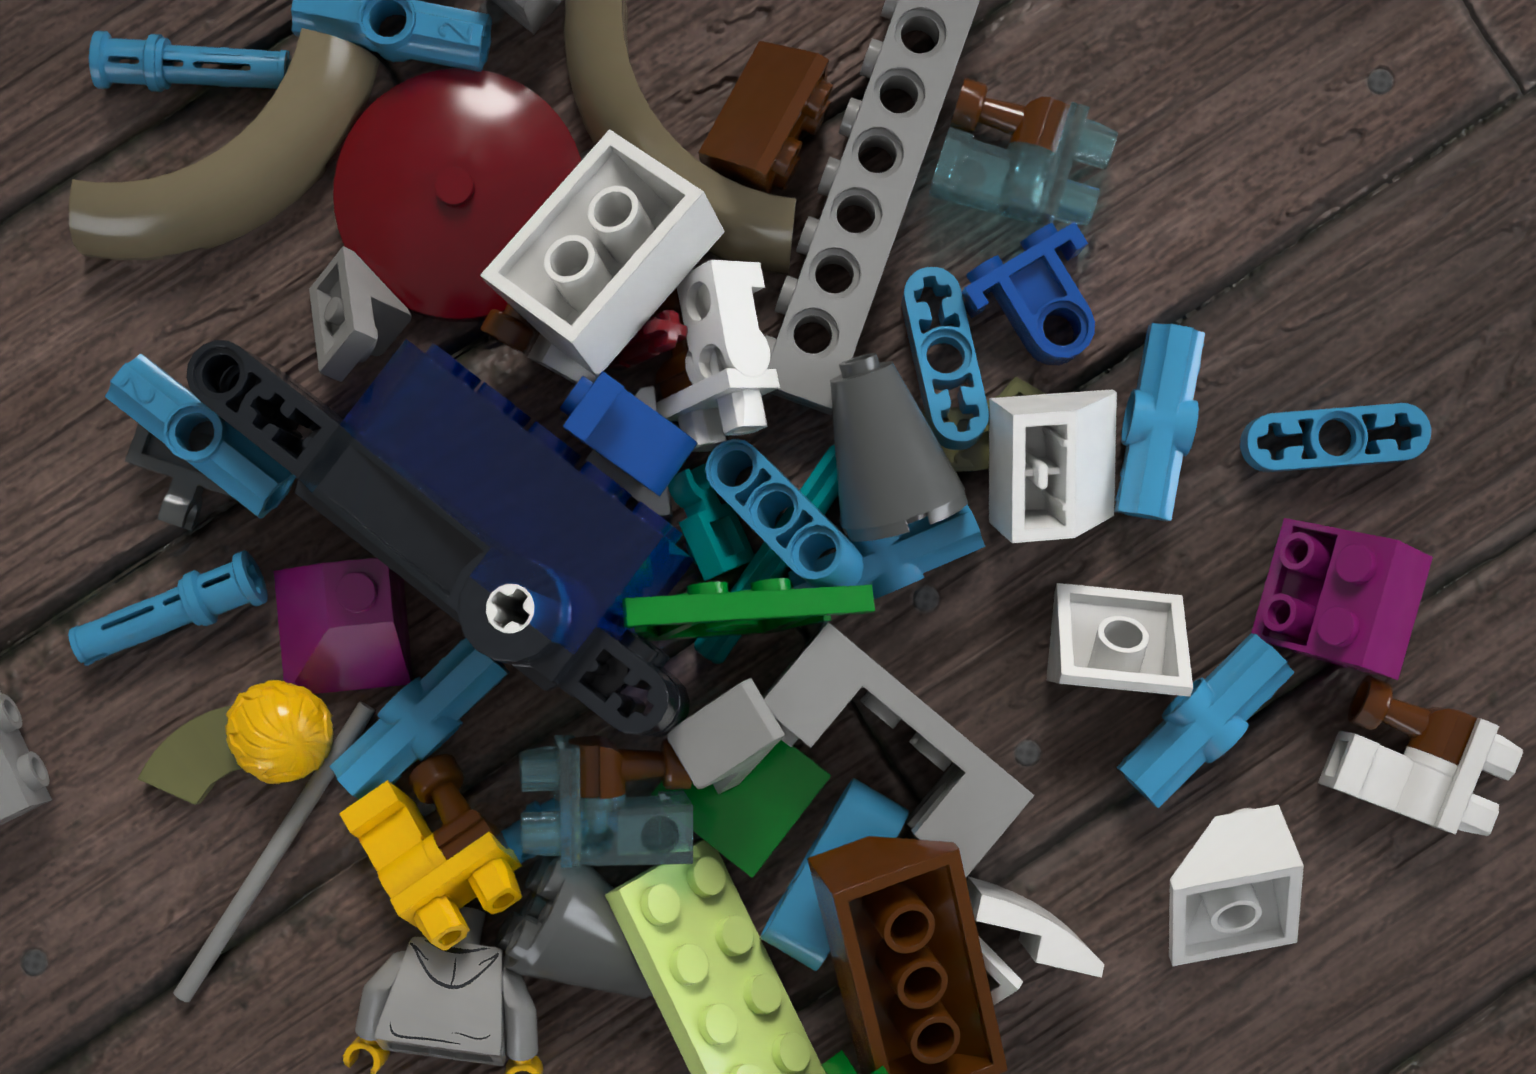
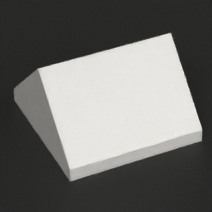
[1046,583,1193,697]

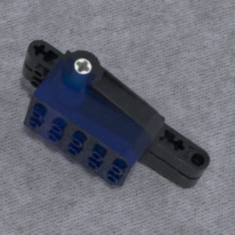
[186,339,695,737]

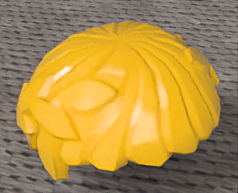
[225,680,333,784]

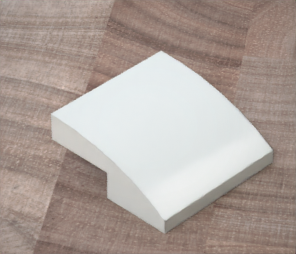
[967,877,1104,978]

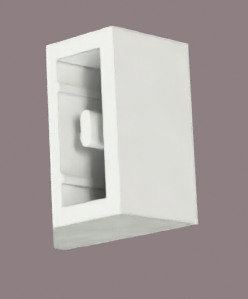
[989,389,1117,543]

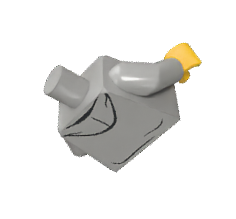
[343,907,544,1074]

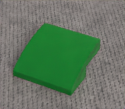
[651,740,831,878]

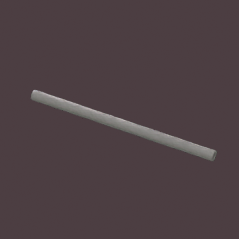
[173,701,376,1002]

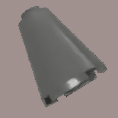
[830,353,968,542]

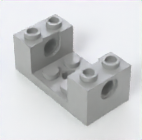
[762,622,1035,877]

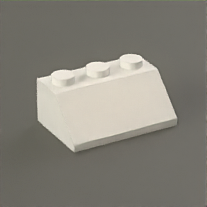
[480,129,725,377]

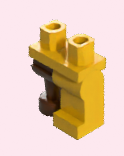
[339,754,522,951]

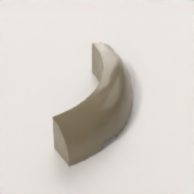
[564,0,796,276]
[69,28,380,260]

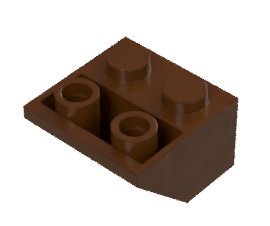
[698,41,834,194]

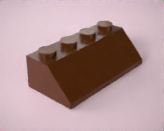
[807,836,1008,1074]

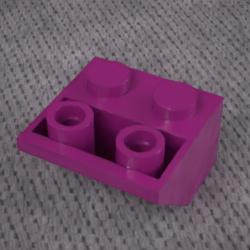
[1251,518,1433,680]

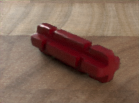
[609,310,688,371]

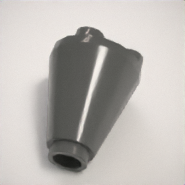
[495,850,653,999]

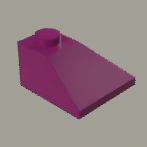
[274,558,413,694]

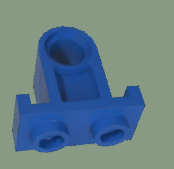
[962,222,1095,366]
[560,371,698,497]

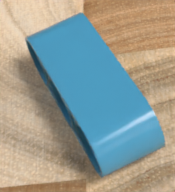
[705,439,864,588]
[760,778,909,971]

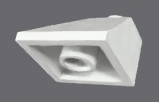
[1169,805,1304,966]

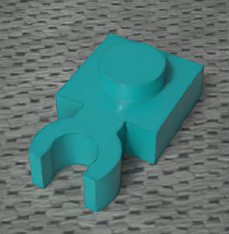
[667,463,755,581]

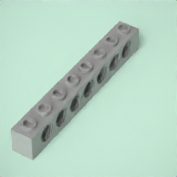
[765,0,980,415]

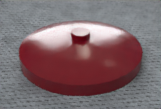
[333,68,582,322]

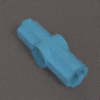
[291,0,492,72]
[1114,323,1205,522]
[105,354,296,518]
[787,504,985,599]
[1116,633,1294,808]
[329,638,510,799]

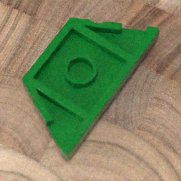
[622,578,875,641]

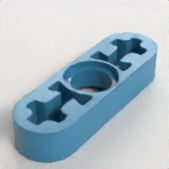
[901,267,989,450]
[1240,403,1431,472]

